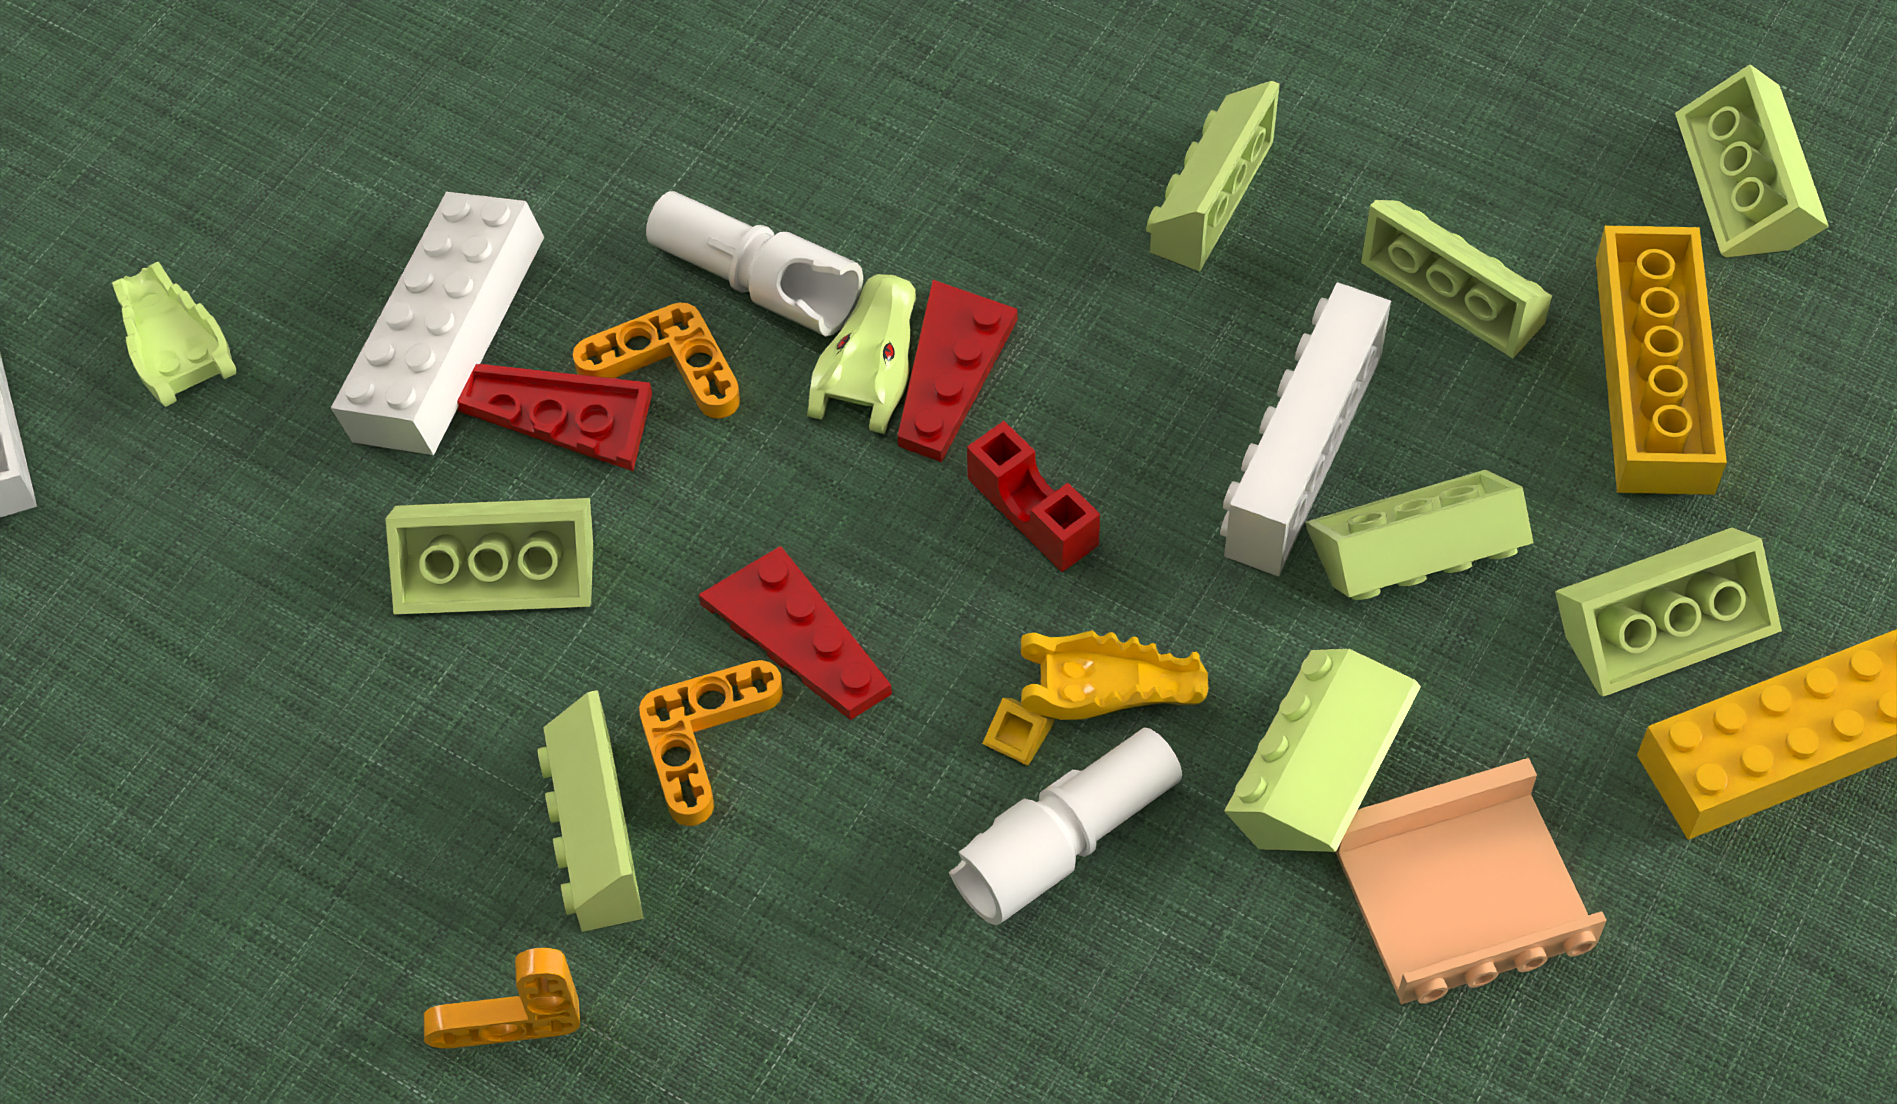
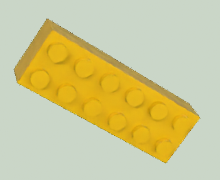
[1596,226,1727,495]
[1637,629,1897,840]

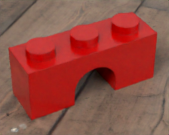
[967,421,1100,572]

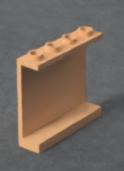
[1336,758,1607,1004]

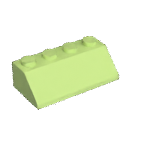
[1675,65,1829,257]
[1146,81,1280,271]
[1361,200,1552,359]
[1305,470,1533,600]
[385,498,593,614]
[1555,528,1782,697]
[1224,649,1421,852]
[538,690,644,932]

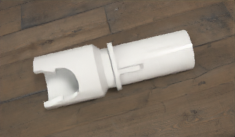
[646,191,863,336]
[949,728,1182,926]

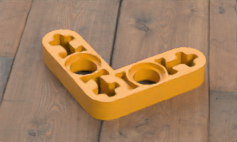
[573,302,740,419]
[639,660,783,826]
[424,948,580,1049]

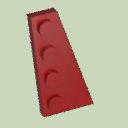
[898,280,1018,462]
[457,363,652,471]
[698,546,892,720]

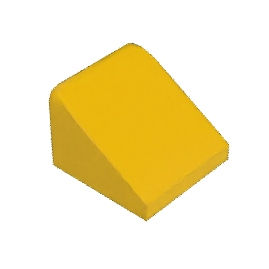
[982,698,1055,765]

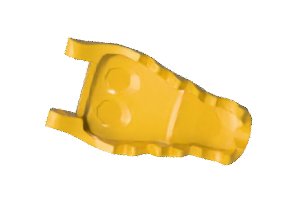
[1021,630,1209,720]

